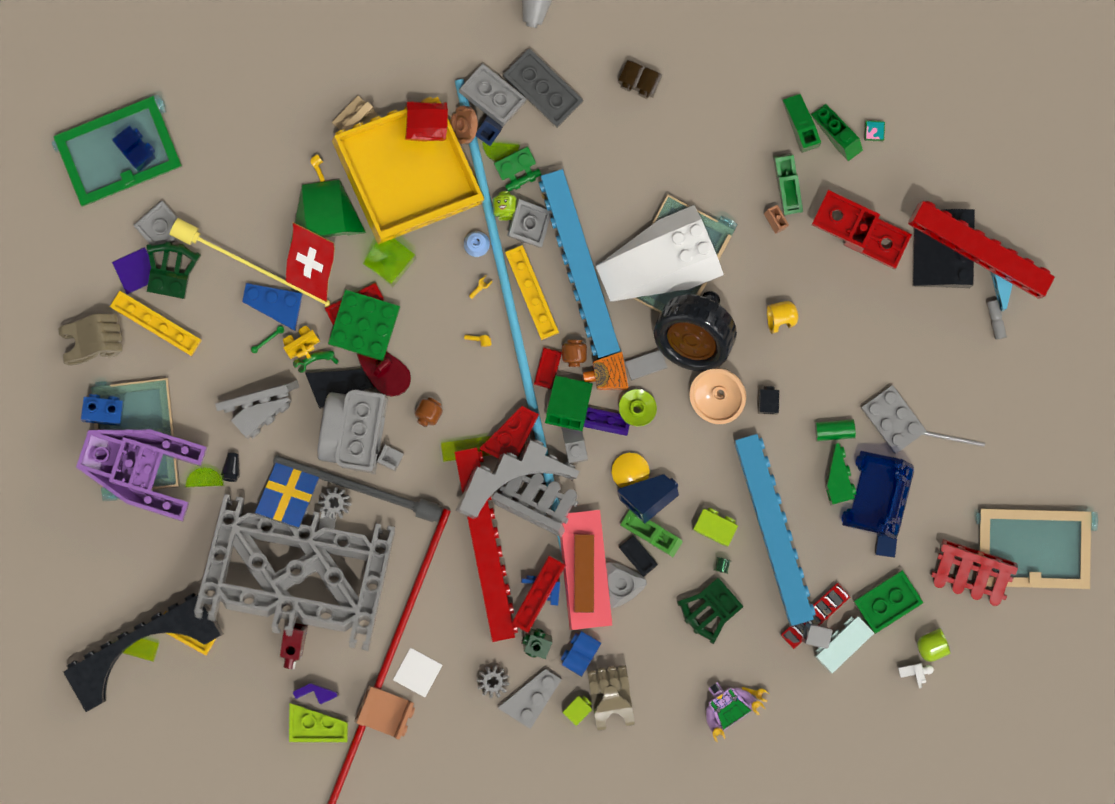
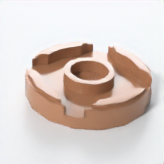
[450,106,478,144]

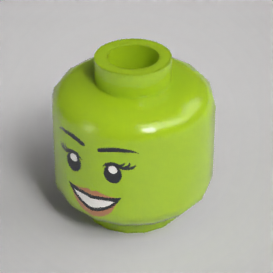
[492,191,517,221]

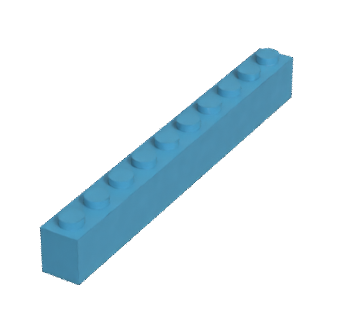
[538,169,620,359]
[734,434,816,627]

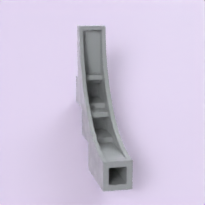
[456,439,579,519]

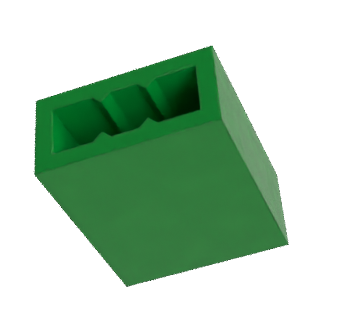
[545,376,593,431]

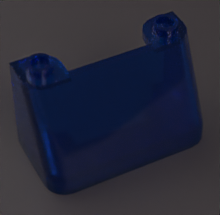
[842,451,914,539]

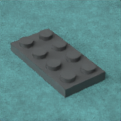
[503,48,584,128]

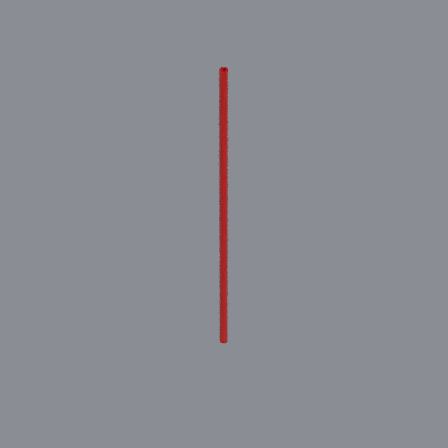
[328,509,451,804]

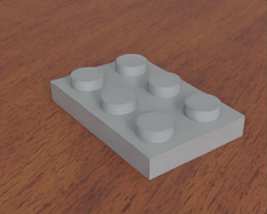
[459,64,527,127]
[861,385,927,454]

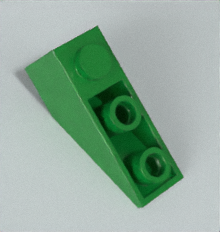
[782,94,821,153]
[811,104,863,161]
[825,443,856,506]

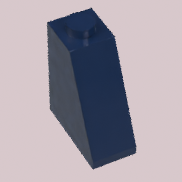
[617,474,679,524]

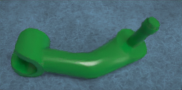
[293,350,339,373]

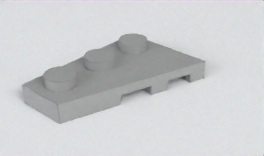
[498,669,562,729]

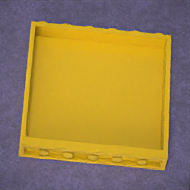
[332,97,484,244]

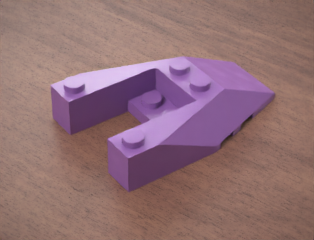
[76,429,207,522]

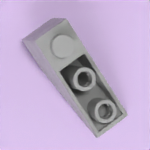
[231,397,292,439]

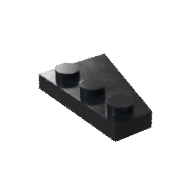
[305,369,373,409]

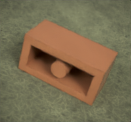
[764,205,789,234]

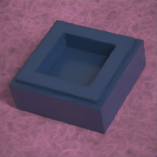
[875,536,897,558]

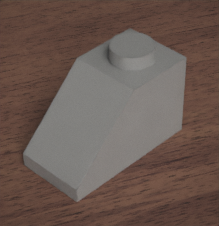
[561,427,588,464]

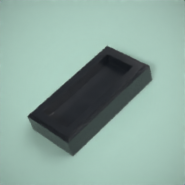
[619,535,658,577]

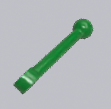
[251,326,284,353]

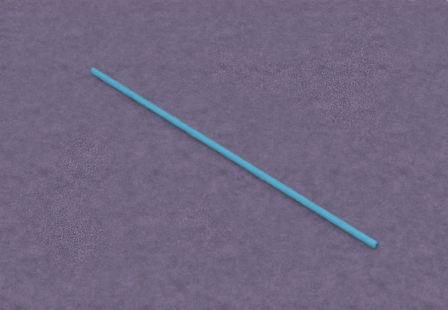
[455,79,562,555]

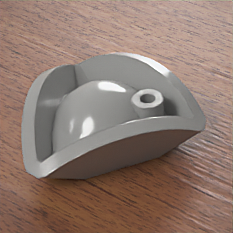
[606,562,647,608]

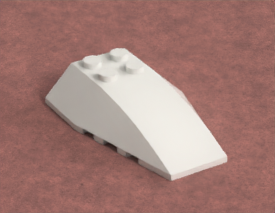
[596,205,724,302]

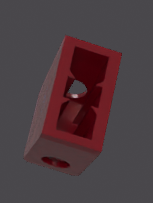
[280,623,308,669]

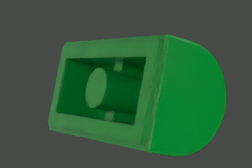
[815,419,856,442]

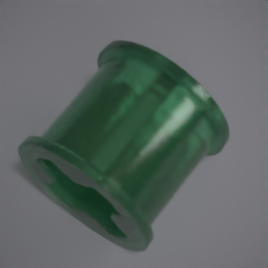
[713,557,731,574]

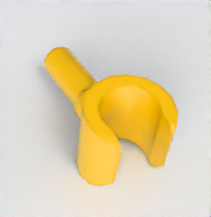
[310,155,325,182]
[469,275,493,299]
[464,335,491,347]
[742,687,770,702]

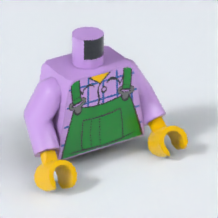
[706,682,765,742]

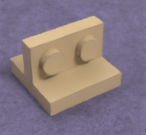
[332,96,382,131]

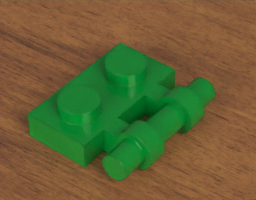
[493,146,542,192]

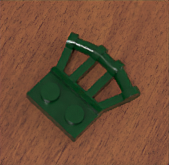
[147,241,201,299]
[677,578,744,644]

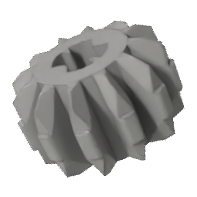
[318,487,351,520]
[477,665,510,699]

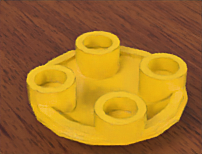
[611,452,650,488]

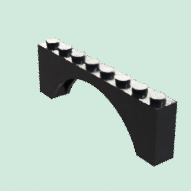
[63,593,224,712]

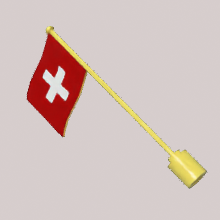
[169,218,335,307]

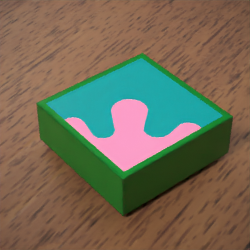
[865,121,885,142]

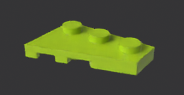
[289,703,348,742]

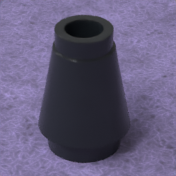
[221,453,240,482]

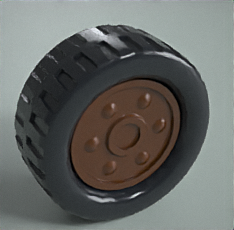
[654,291,737,372]

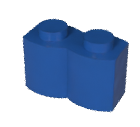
[560,631,601,677]

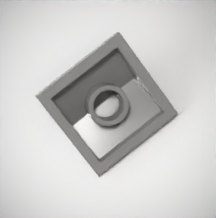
[507,199,552,247]

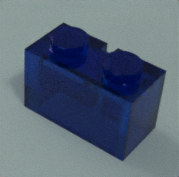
[112,125,156,172]

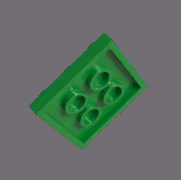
[328,289,401,361]

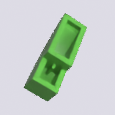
[620,510,683,557]

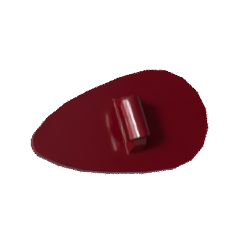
[357,352,411,397]

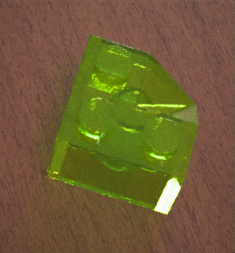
[363,238,416,288]

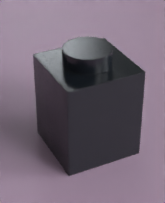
[758,386,780,415]

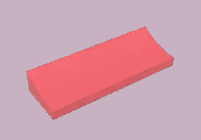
[560,510,612,630]

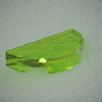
[482,142,520,162]
[185,467,224,488]

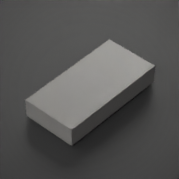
[625,350,668,381]

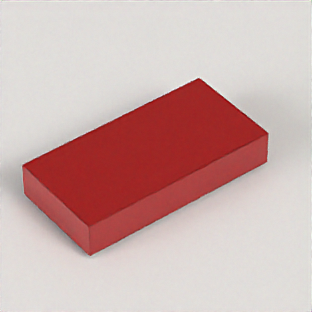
[534,348,562,390]

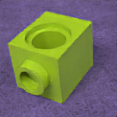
[562,695,593,726]

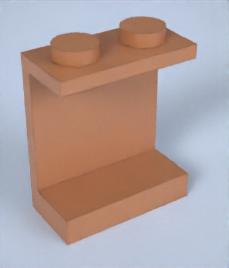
[354,685,415,740]

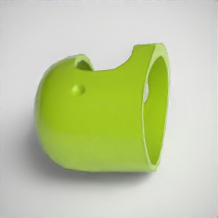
[917,628,951,662]

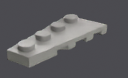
[215,380,299,413]

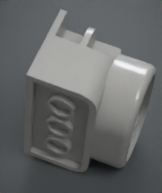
[317,390,388,475]

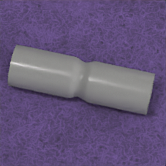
[987,300,1007,340]

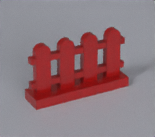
[931,539,1018,606]

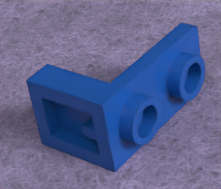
[521,575,560,606]

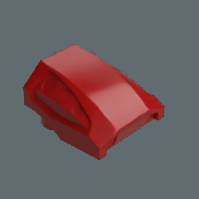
[405,101,448,142]

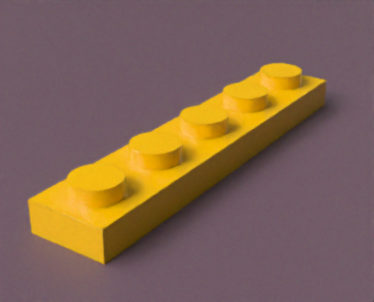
[505,245,559,341]
[110,291,202,356]

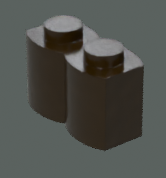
[618,60,662,99]

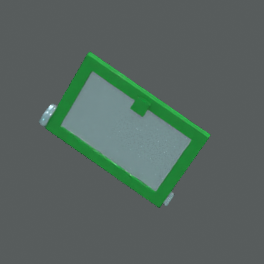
[52,94,183,207]

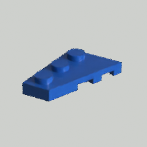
[242,283,303,332]

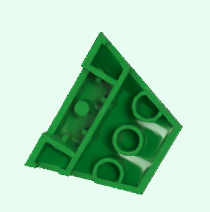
[291,180,366,242]

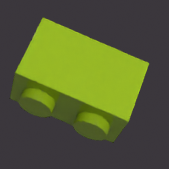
[693,507,738,547]

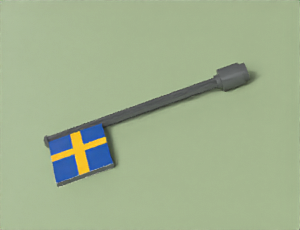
[255,455,443,529]

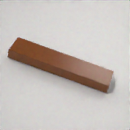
[574,535,594,613]

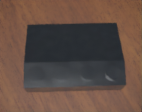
[913,209,975,288]

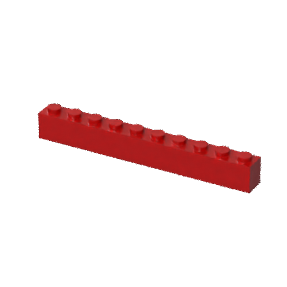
[454,447,518,642]

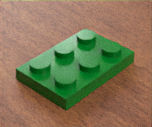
[853,570,924,634]

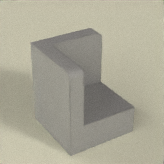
[377,444,404,471]
[802,622,833,649]

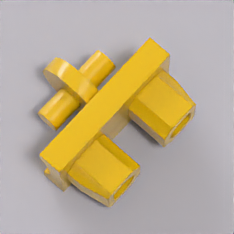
[283,326,320,359]

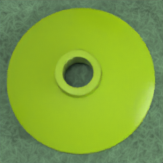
[619,389,657,427]

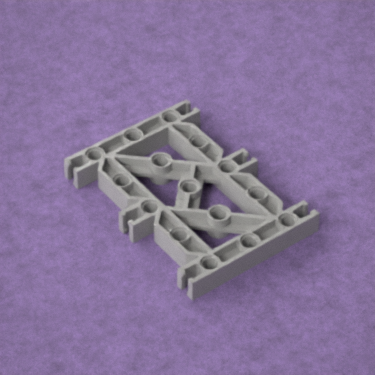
[195,494,395,651]

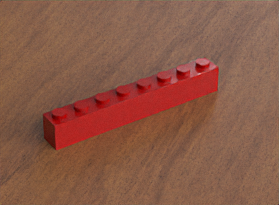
[908,201,1055,299]

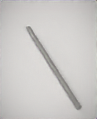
[923,432,985,447]

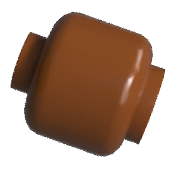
[562,340,587,367]
[414,397,443,427]

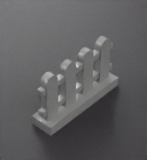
[492,473,578,537]

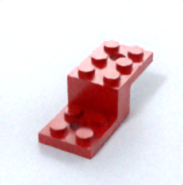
[812,190,912,269]

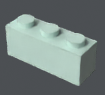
[814,616,874,673]

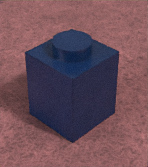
[475,115,503,146]

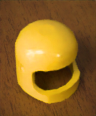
[767,301,798,334]

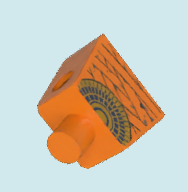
[583,352,628,390]

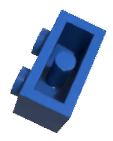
[81,394,123,426]

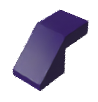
[293,683,339,705]

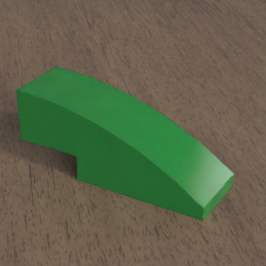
[773,153,803,215]

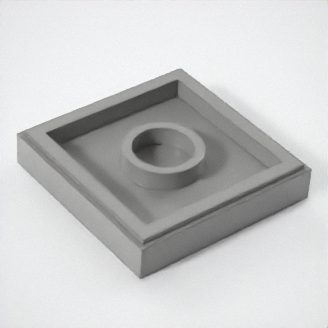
[133,201,177,254]

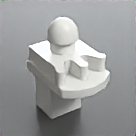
[899,663,934,688]

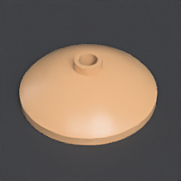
[690,368,746,424]

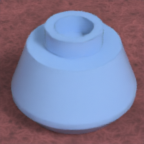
[464,231,490,257]

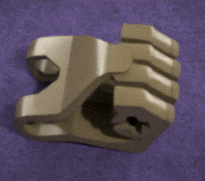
[58,314,123,366]
[587,666,635,731]

